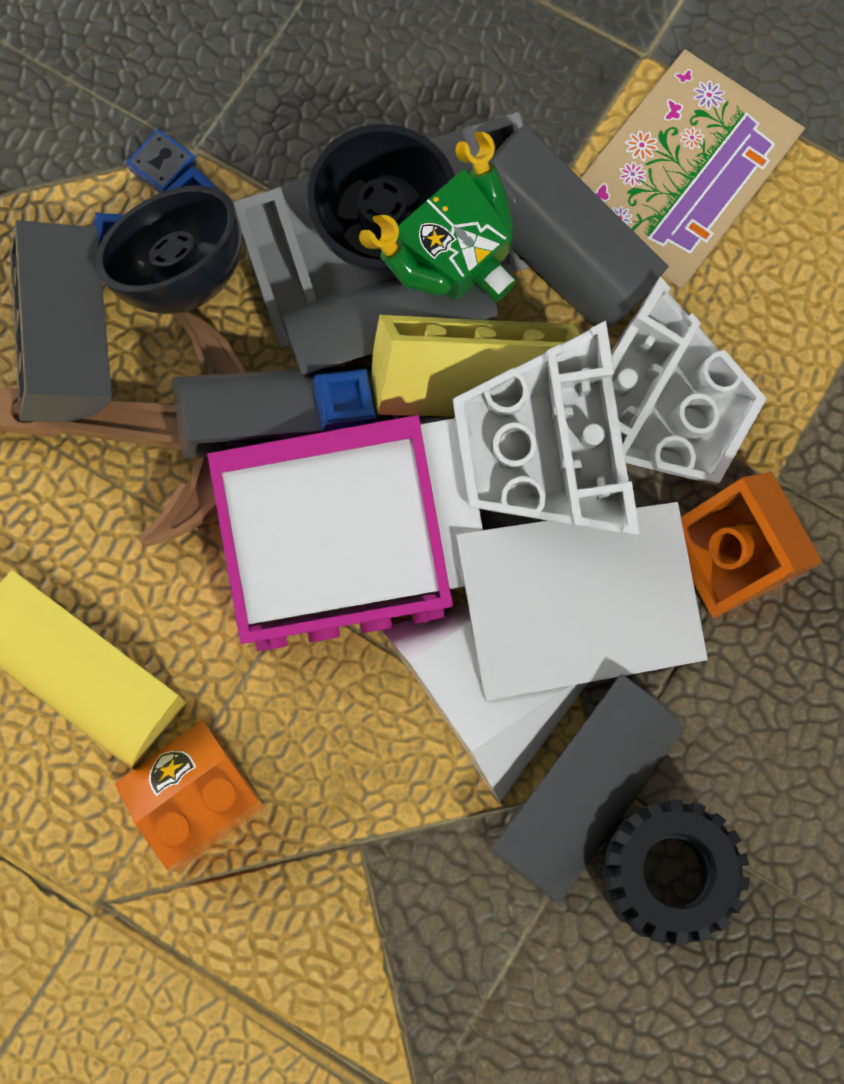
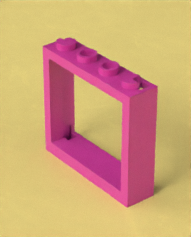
[207,415,454,652]

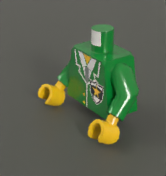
[359,132,517,303]

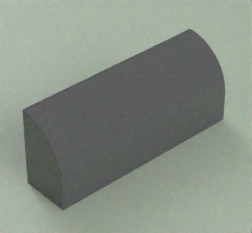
[488,124,669,330]
[10,220,112,422]
[279,277,499,375]
[172,365,394,459]
[489,674,684,905]

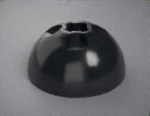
[306,124,455,272]
[96,185,242,314]

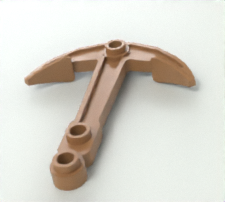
[0,312,246,547]

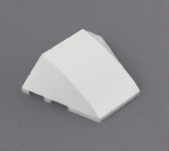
[611,277,767,485]
[453,320,640,536]
[380,603,588,803]

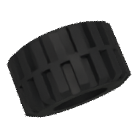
[600,800,750,944]

